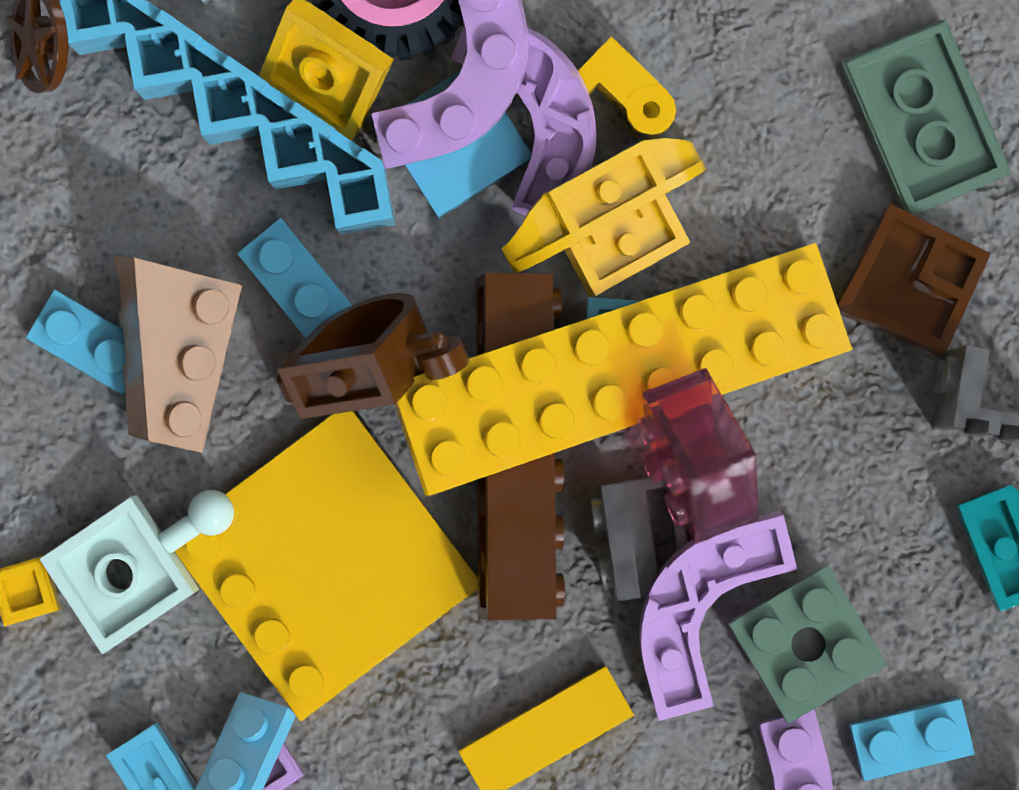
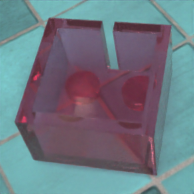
[638,368,759,544]

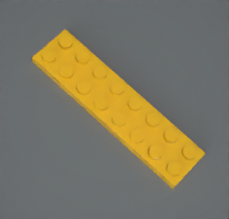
[395,243,852,497]

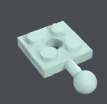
[40,490,234,654]

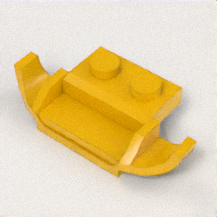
[501,138,707,297]

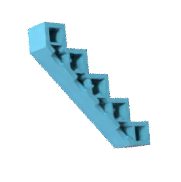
[60,0,396,235]

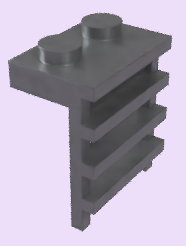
[931,345,1019,442]
[590,466,735,601]

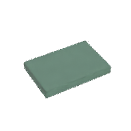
[839,18,1012,215]

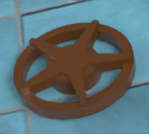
[7,0,68,93]

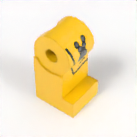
[578,36,676,140]

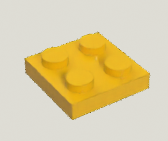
[259,0,394,141]

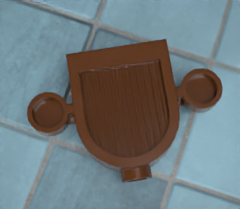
[276,293,469,419]

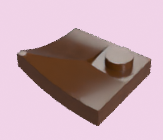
[836,203,991,357]

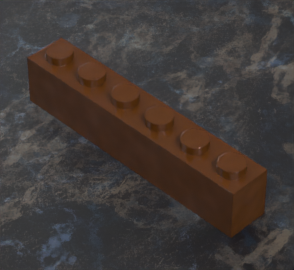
[475,273,565,620]

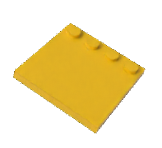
[174,411,478,722]

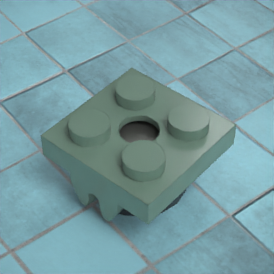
[728,565,887,724]

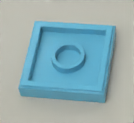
[405,70,532,219]

